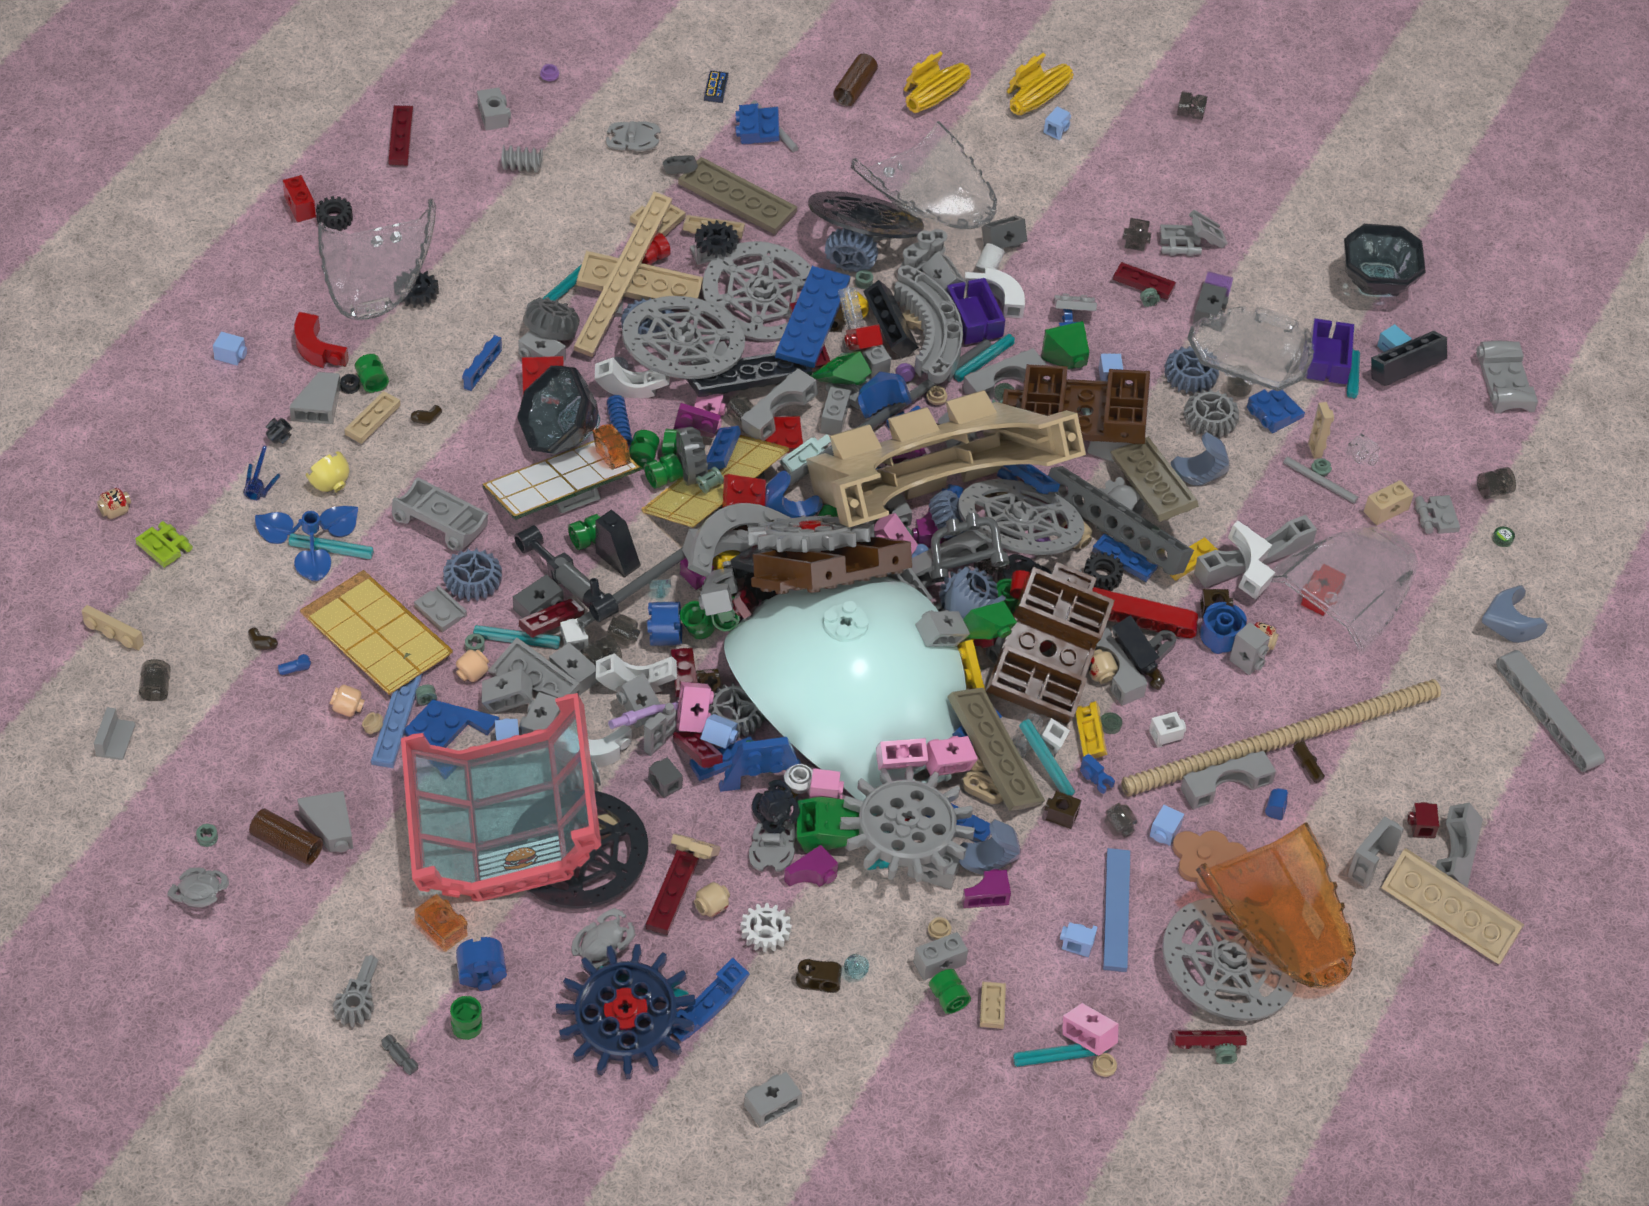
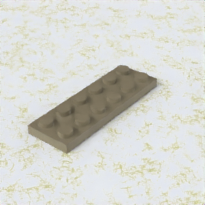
[678,157,797,235]
[1110,436,1199,522]
[947,688,1045,811]

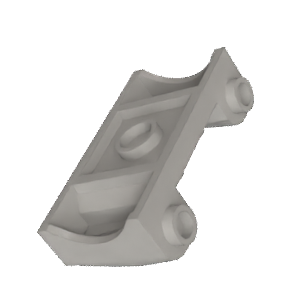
[1476,341,1538,414]
[392,477,488,551]

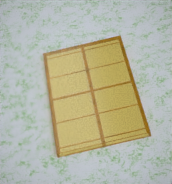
[641,435,789,528]
[300,570,453,694]

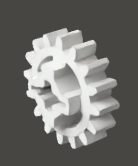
[740,903,792,952]

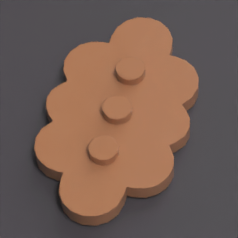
[1172,830,1273,907]

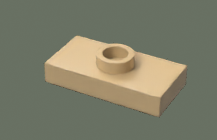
[980,981,1006,1029]

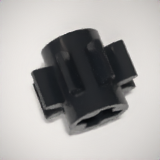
[265,418,292,444]

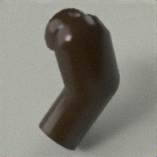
[248,627,278,650]

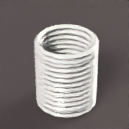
[975,243,1005,272]

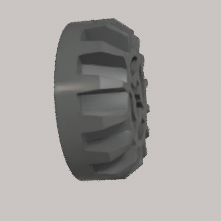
[523,297,580,340]
[676,427,708,486]

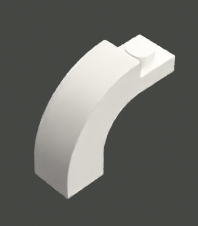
[964,268,1025,319]
[595,358,670,398]
[596,653,677,693]
[556,725,632,767]

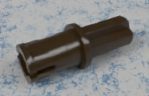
[1292,741,1325,783]

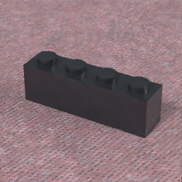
[863,280,919,359]
[1371,331,1447,386]

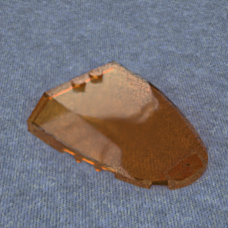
[1196,822,1356,989]

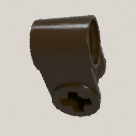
[795,959,842,993]

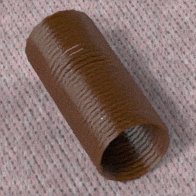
[833,53,878,106]
[249,808,323,865]

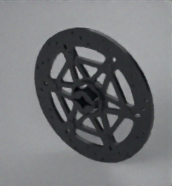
[808,191,924,239]
[509,790,649,909]

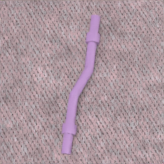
[608,692,714,729]

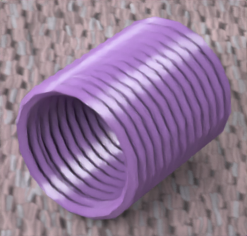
[1205,271,1233,297]

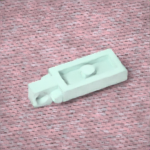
[779,434,831,474]

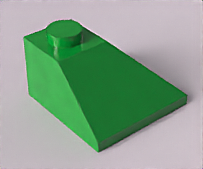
[1041,321,1090,370]
[810,351,872,385]
[963,601,1017,639]

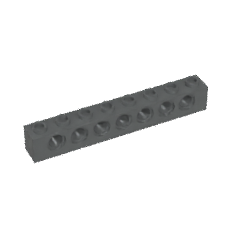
[1048,466,1194,575]

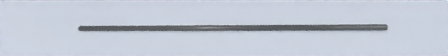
[577,339,992,628]

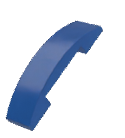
[672,957,750,1042]

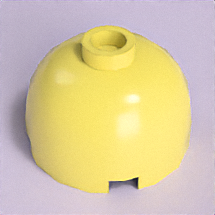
[306,451,350,492]

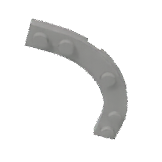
[688,503,790,577]

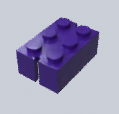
[946,278,1006,345]
[1306,318,1354,385]

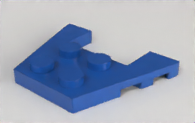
[405,700,500,780]
[719,737,801,792]

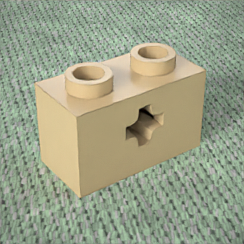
[1364,480,1414,525]

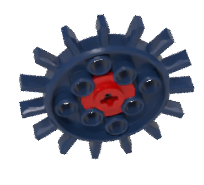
[556,944,696,1079]

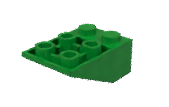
[797,797,860,853]

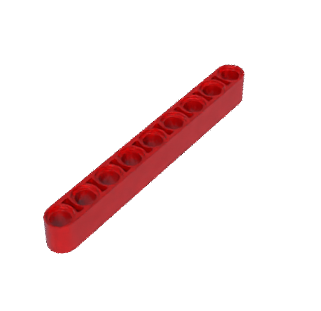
[1010,570,1198,639]

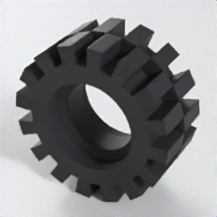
[316,196,353,232]
[1084,552,1124,591]

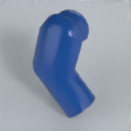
[997,467,1019,481]
[278,654,311,675]

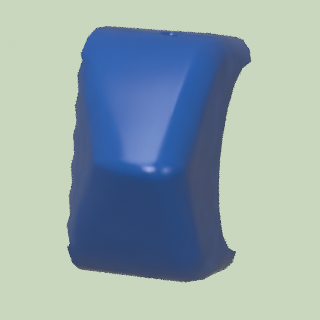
[858,371,912,419]
[765,471,823,518]

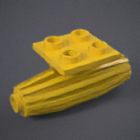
[903,51,971,113]
[1007,53,1074,115]

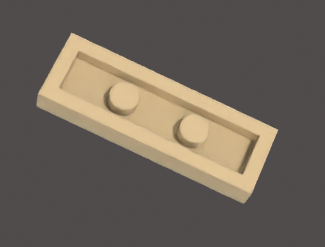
[683,215,745,239]
[344,391,401,444]
[1308,402,1334,459]
[81,605,144,651]

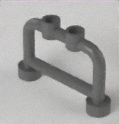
[931,513,1009,582]

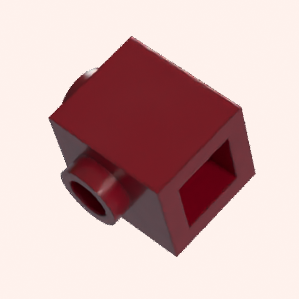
[1407,802,1440,839]

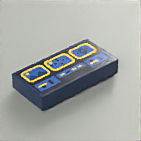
[704,70,729,103]

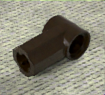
[696,668,721,692]

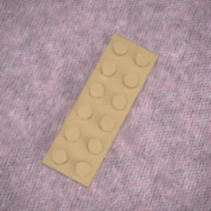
[576,251,703,311]
[1381,848,1524,964]

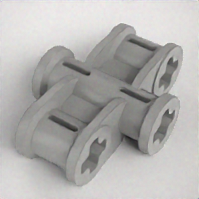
[901,229,947,272]

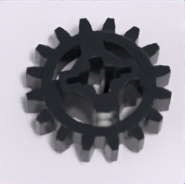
[695,220,738,258]
[394,269,439,308]

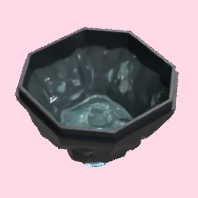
[1344,223,1426,297]
[517,365,600,454]

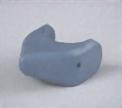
[1171,432,1230,486]
[945,567,1006,619]
[1482,585,1548,643]
[959,819,1021,875]

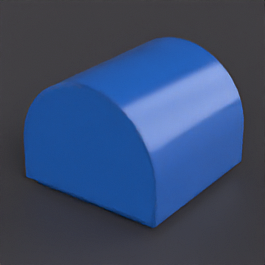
[1265,788,1288,820]

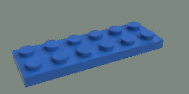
[775,266,851,368]

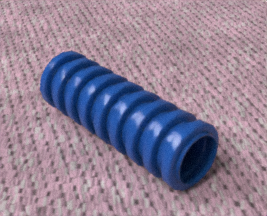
[606,395,632,448]

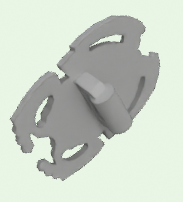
[606,121,661,151]
[749,820,796,872]
[167,868,229,907]
[572,908,636,970]

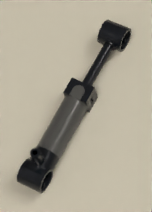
[514,525,619,622]

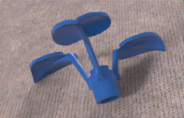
[255,506,358,581]

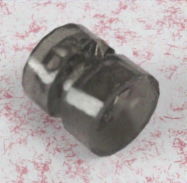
[1177,91,1208,120]
[1477,467,1516,499]
[580,634,622,666]
[138,659,171,701]

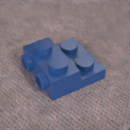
[735,103,780,144]
[1247,387,1305,434]

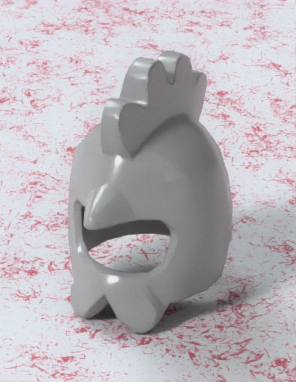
[1099,477,1146,515]

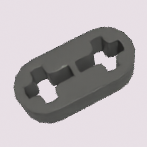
[662,155,698,174]
[1149,630,1176,661]

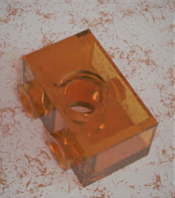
[592,424,631,470]
[414,894,468,952]

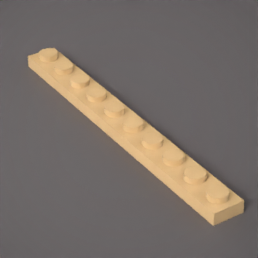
[574,192,672,358]

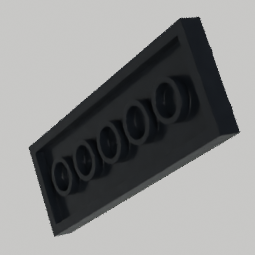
[686,353,813,397]

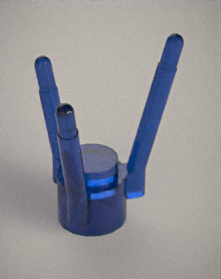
[243,445,280,501]

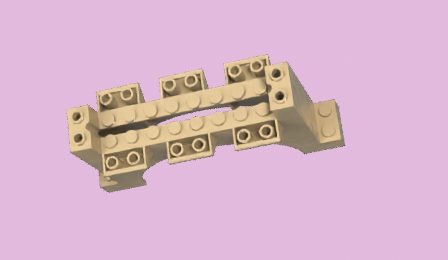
[806,390,1086,527]

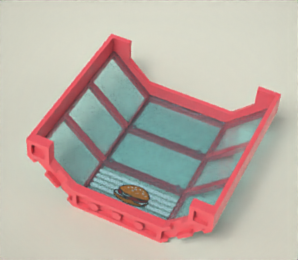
[401,693,601,901]

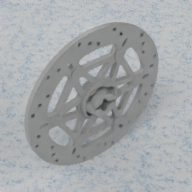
[702,241,811,342]
[622,296,745,379]
[958,479,1084,555]
[1162,898,1299,1021]

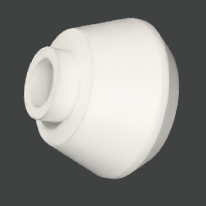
[784,764,813,794]

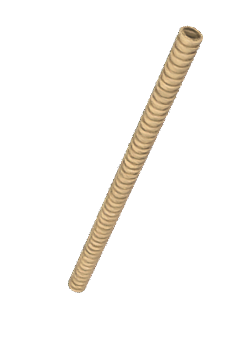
[1121,679,1441,797]

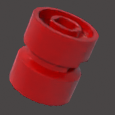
[641,232,671,265]

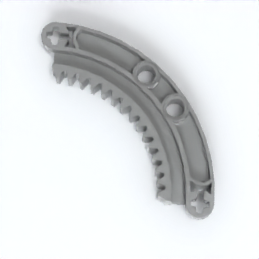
[894,265,963,383]

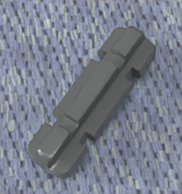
[381,1034,418,1075]

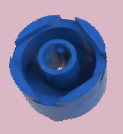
[647,601,683,646]
[1200,602,1247,654]
[456,937,507,991]

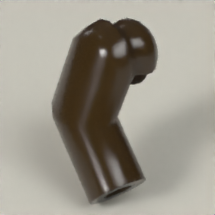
[411,405,442,425]
[1144,669,1165,690]

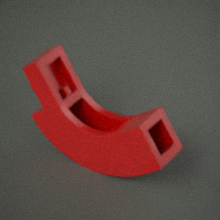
[294,312,349,368]

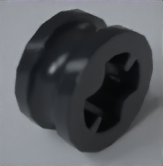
[340,374,360,394]

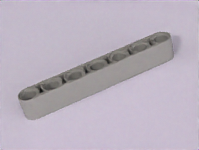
[1496,650,1605,772]

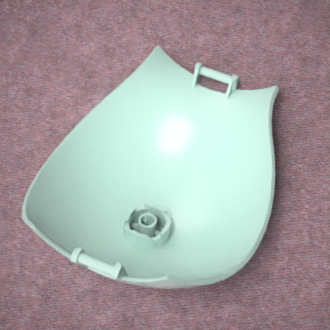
[724,576,974,816]

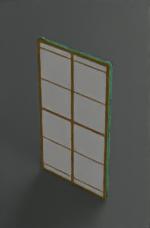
[482,436,641,520]

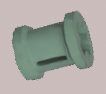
[696,467,724,494]

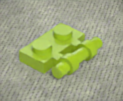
[135,521,193,568]

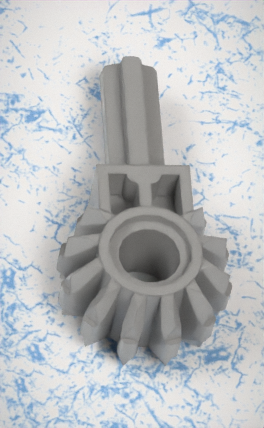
[333,955,379,1028]

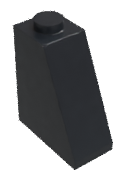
[595,509,641,577]
[1112,615,1160,675]

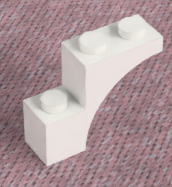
[1228,521,1275,600]

